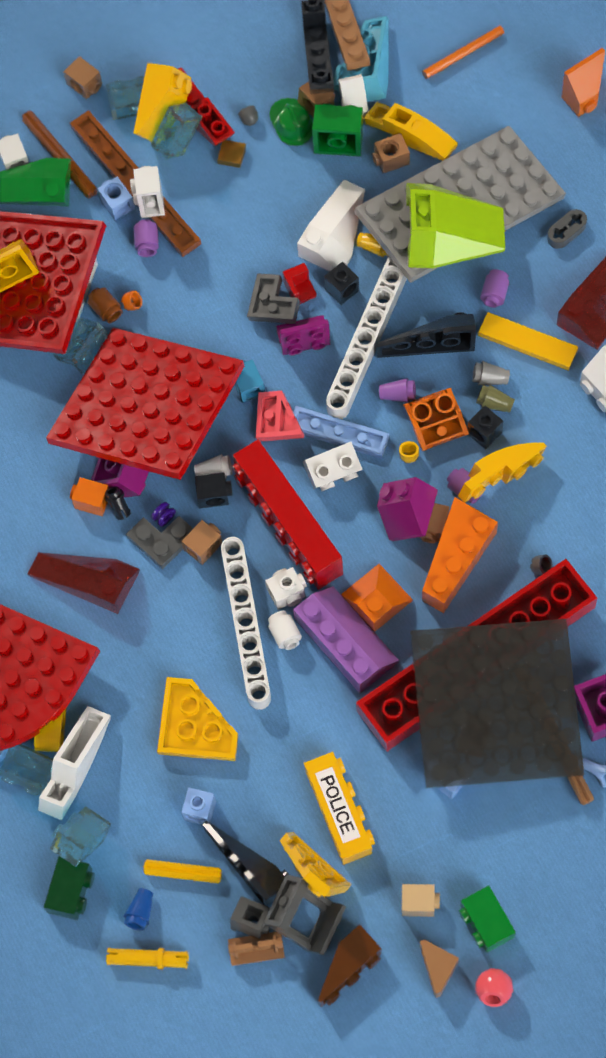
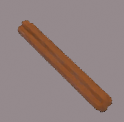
[22,110,97,198]

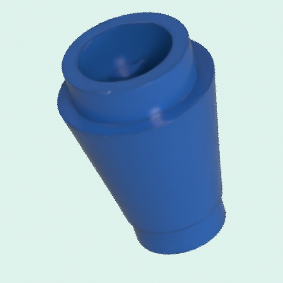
[124,888,153,931]

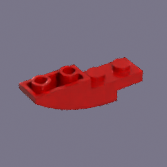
[178,67,235,146]

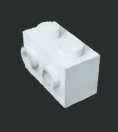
[130,166,165,218]
[303,442,362,492]

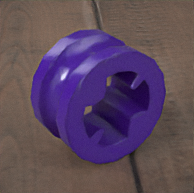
[151,502,176,527]

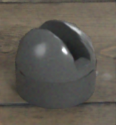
[238,105,258,126]
[530,555,552,575]

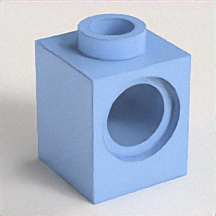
[97,176,135,220]
[181,787,216,825]

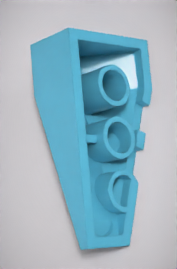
[334,16,389,102]

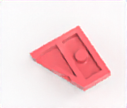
[256,391,304,442]

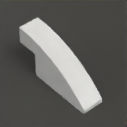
[38,706,111,820]

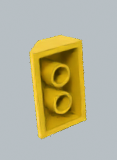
[0,239,39,292]

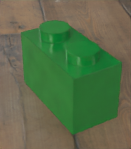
[458,885,516,953]

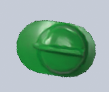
[269,98,313,146]

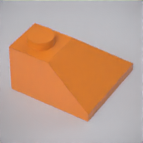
[561,48,605,117]
[341,563,413,632]

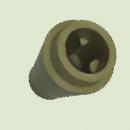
[476,385,515,413]

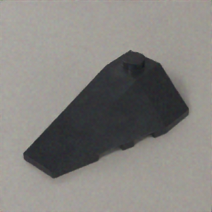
[377,312,476,358]
[202,821,289,908]

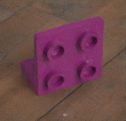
[276,315,330,355]

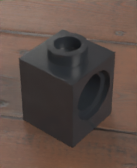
[324,261,359,305]
[468,406,503,450]
[195,473,233,509]

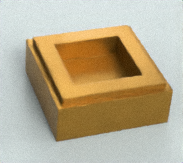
[217,140,246,168]

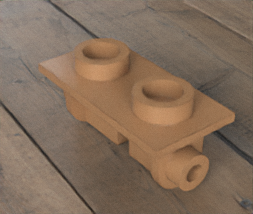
[228,932,285,966]

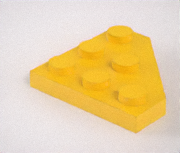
[157,677,238,761]
[280,832,352,897]

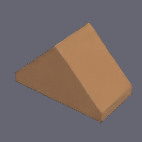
[420,940,459,998]

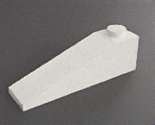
[297,180,365,271]

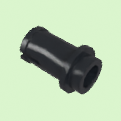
[105,487,131,520]

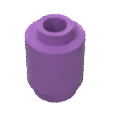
[134,219,159,257]
[480,269,509,308]
[447,468,484,504]

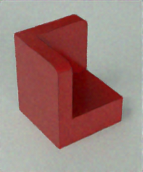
[283,262,317,304]

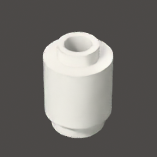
[268,610,302,650]

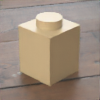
[402,884,440,917]

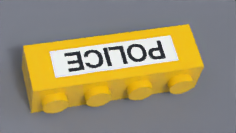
[304,752,375,865]

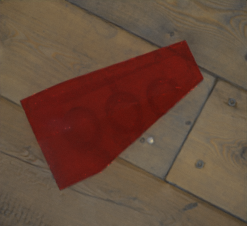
[557,257,606,350]
[27,552,140,614]

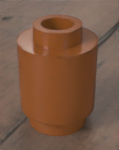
[88,288,123,324]

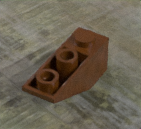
[318,924,382,1007]

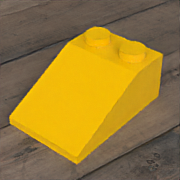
[133,63,192,143]

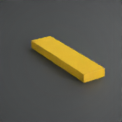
[478,312,579,371]

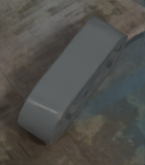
[547,209,587,249]

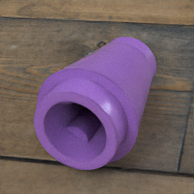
[379,378,416,403]

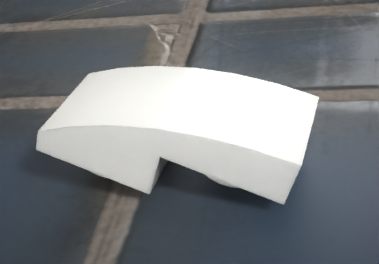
[338,74,368,119]

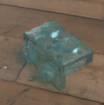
[53,317,109,374]
[0,744,53,795]

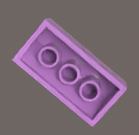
[293,586,399,693]

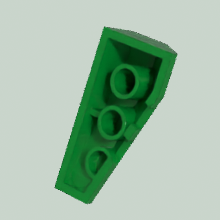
[0,158,71,207]

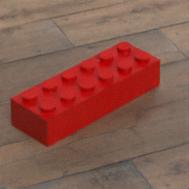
[232,439,343,590]

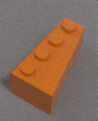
[422,497,498,614]

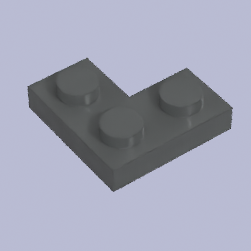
[247,274,300,324]
[126,516,193,570]

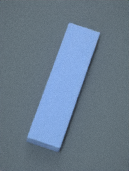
[294,406,390,459]

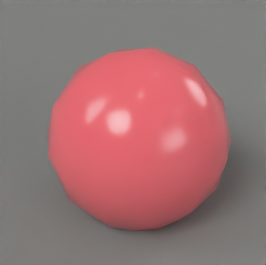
[475,968,513,1007]

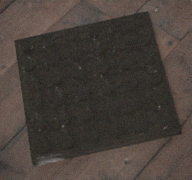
[410,619,584,789]

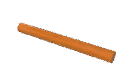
[422,25,504,79]

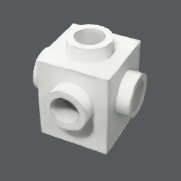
[265,567,307,610]

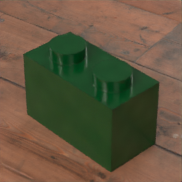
[43,856,95,920]

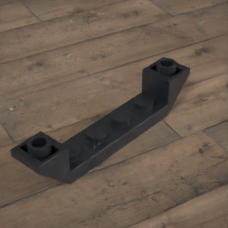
[301,0,334,94]

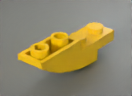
[364,102,458,161]
[458,443,547,502]

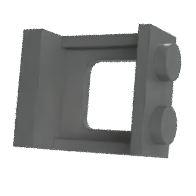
[264,874,346,956]

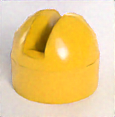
[399,441,419,463]

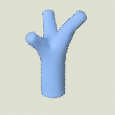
[578,757,606,788]

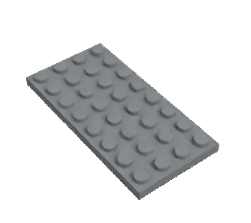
[354,126,566,283]

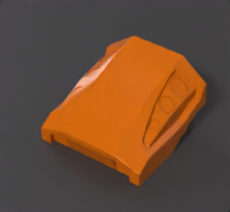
[403,388,469,451]

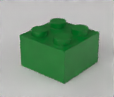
[312,103,363,157]

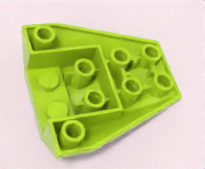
[406,183,505,269]

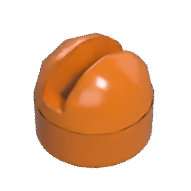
[121,290,142,311]

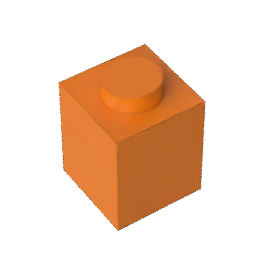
[70,477,109,517]

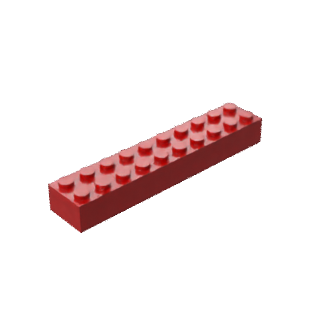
[356,559,597,752]

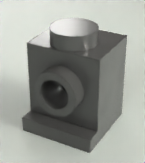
[230,896,271,939]

